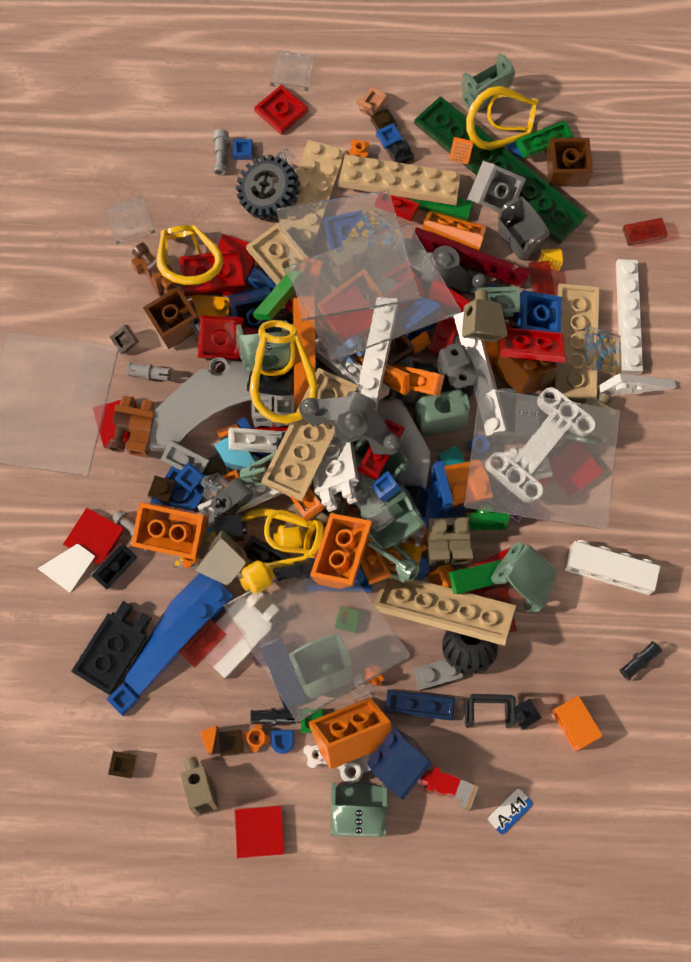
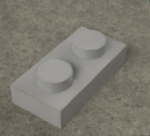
[160,440,210,473]
[413,659,463,691]

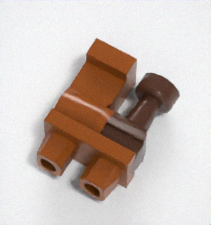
[131,242,177,296]
[107,396,155,458]

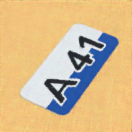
[488,789,533,834]

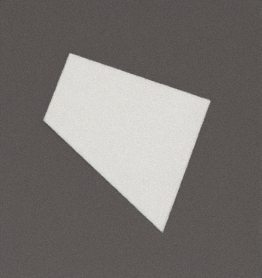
[37,544,95,592]

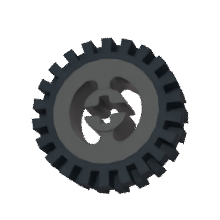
[236,155,300,221]

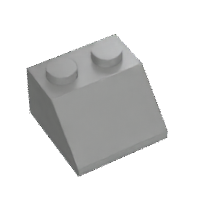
[467,161,526,212]

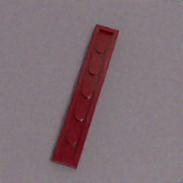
[411,227,530,288]

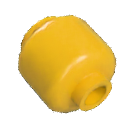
[273,524,306,553]
[240,561,275,594]

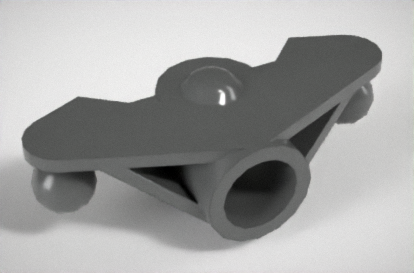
[395,239,488,294]
[299,391,401,455]

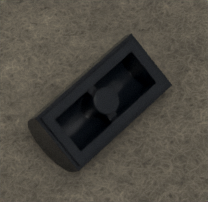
[244,535,291,574]
[90,542,138,590]

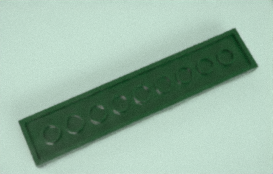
[414,96,587,244]

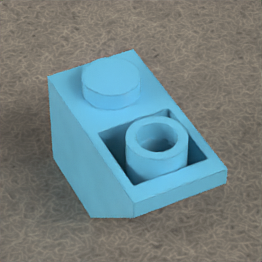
[214,437,258,472]

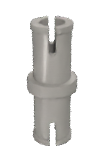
[126,362,171,382]

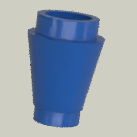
[247,268,277,292]

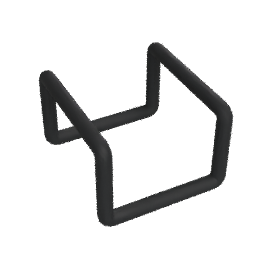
[464,694,516,729]

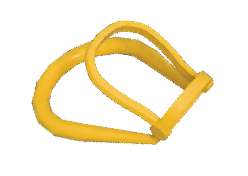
[466,86,539,150]
[157,225,223,285]
[249,320,319,424]
[235,508,323,571]

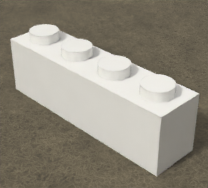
[564,540,660,595]

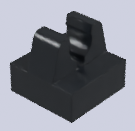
[387,140,414,164]
[510,698,542,730]

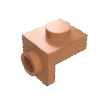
[356,86,388,116]

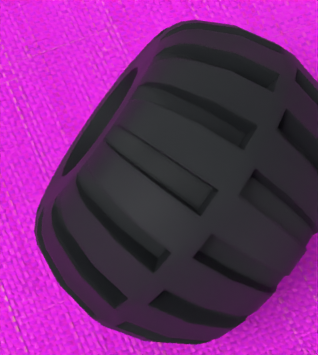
[442,630,498,675]

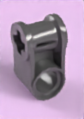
[211,478,254,516]

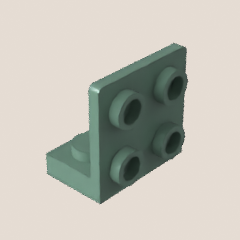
[477,286,520,316]

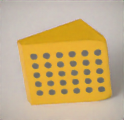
[538,248,563,271]

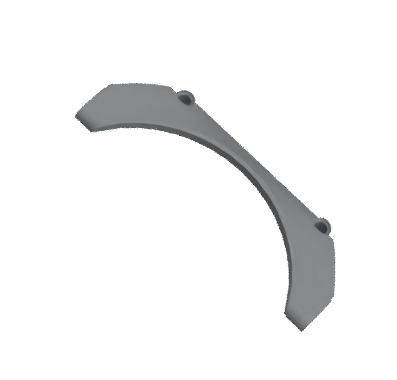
[149,357,431,490]

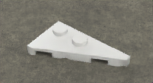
[597,373,676,397]

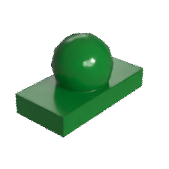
[465,502,510,530]

